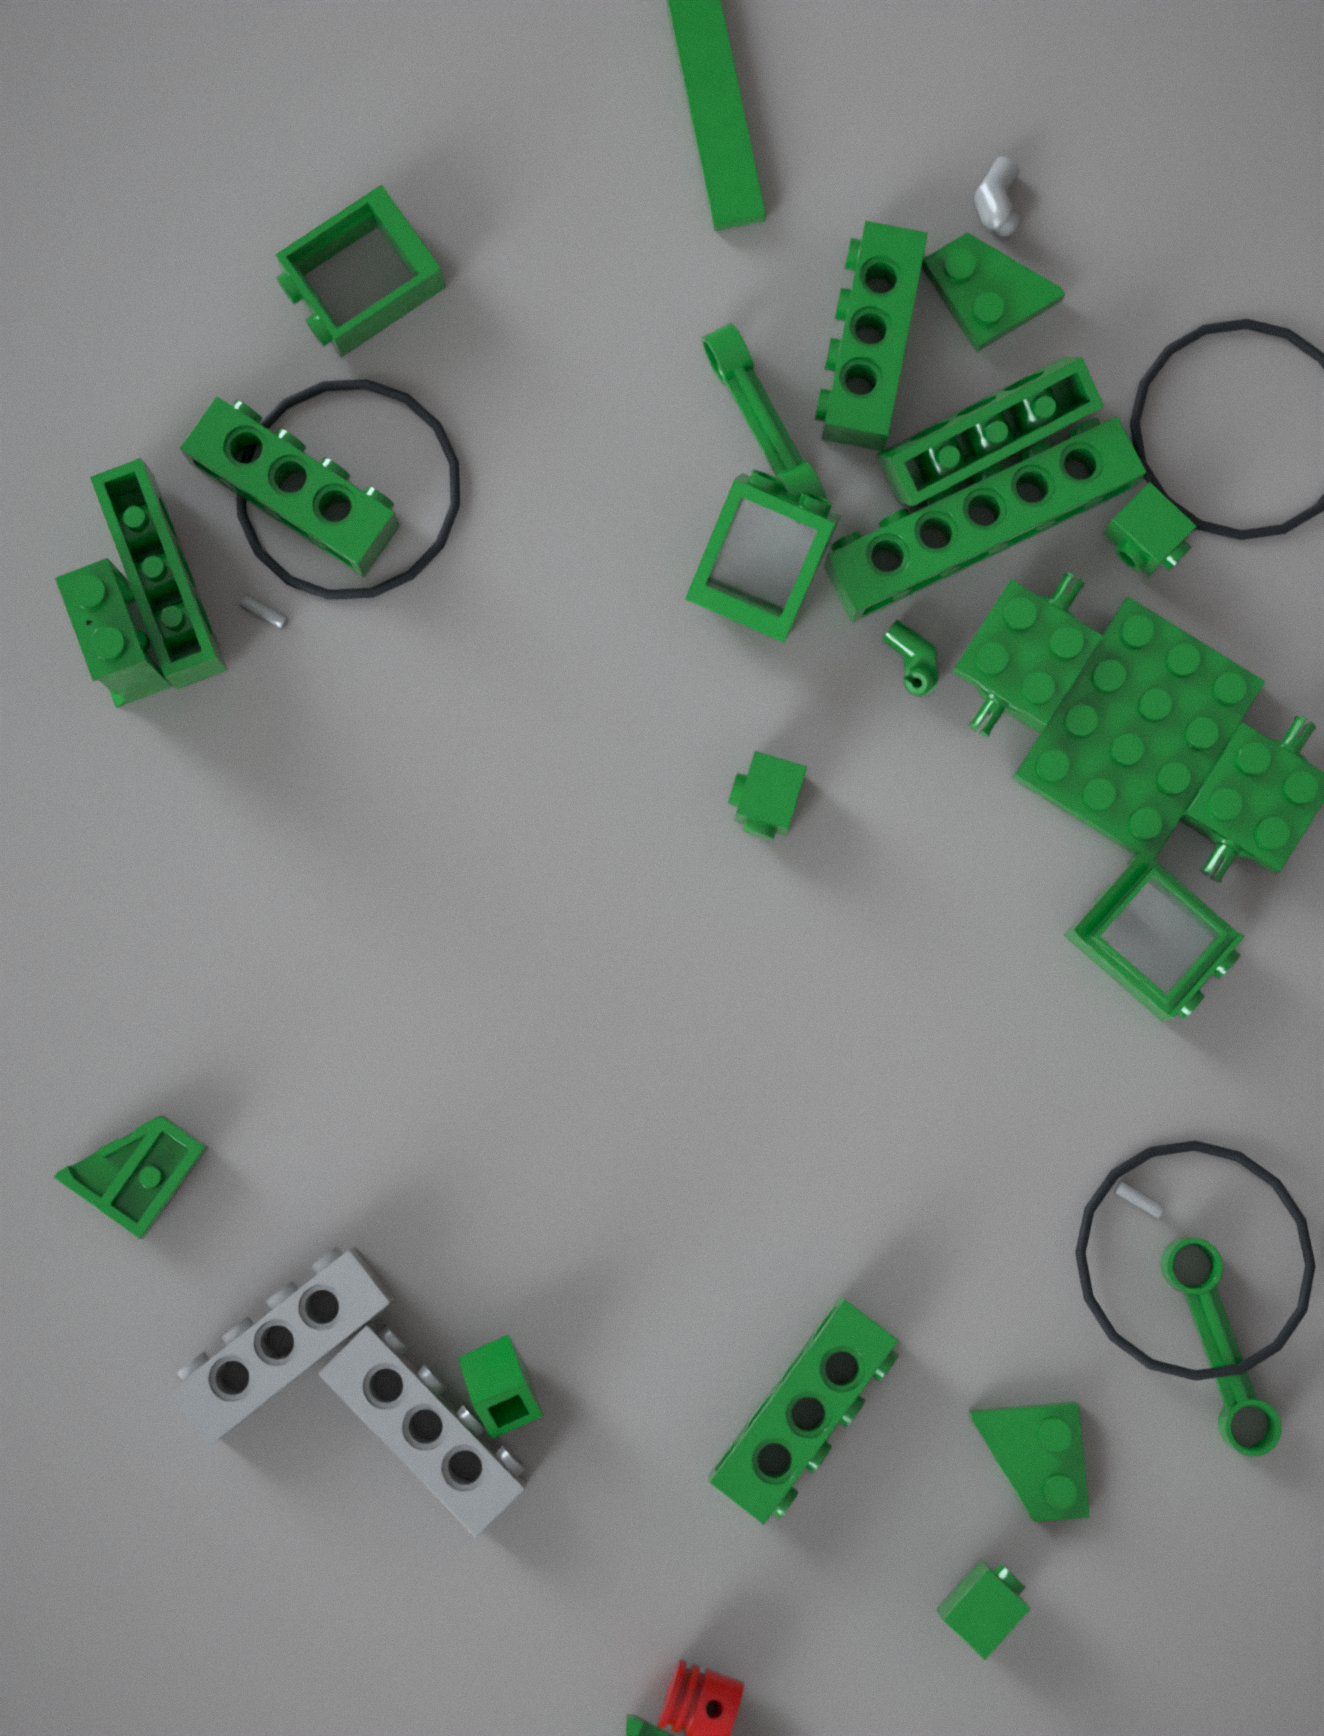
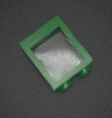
[685,470,841,643]

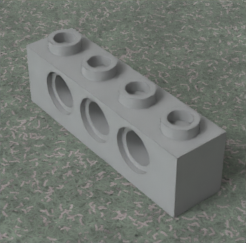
[169,1247,396,1446]
[318,1322,528,1538]

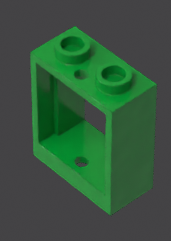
[275,185,446,357]

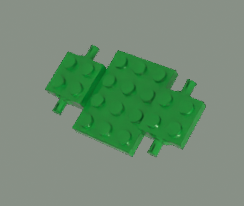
[952,572,1324,882]

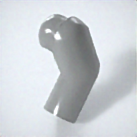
[974,156,1020,237]

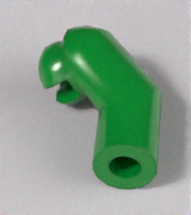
[882,619,939,696]

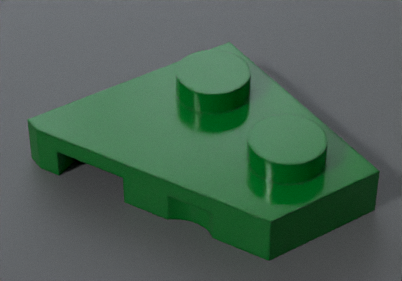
[921,232,1065,352]
[53,1115,208,1239]
[969,1401,1090,1522]

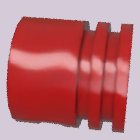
[657,1659,744,1736]

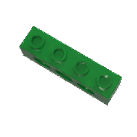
[815,221,928,451]
[876,357,1104,506]
[180,396,400,577]
[90,458,227,690]
[708,1296,899,1525]

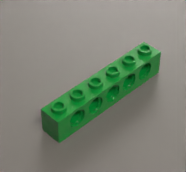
[824,416,1147,623]

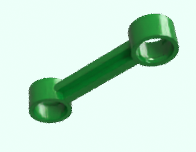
[701,323,828,523]
[1160,1237,1282,1456]

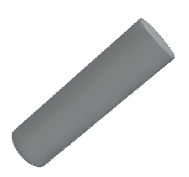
[240,595,288,629]
[1114,1181,1164,1219]

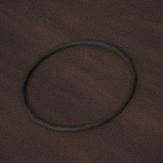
[1130,319,1324,540]
[236,379,460,600]
[1075,1141,1316,1381]

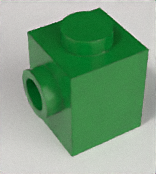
[1103,482,1197,577]
[728,751,807,840]
[457,1334,543,1439]
[936,1559,1031,1661]

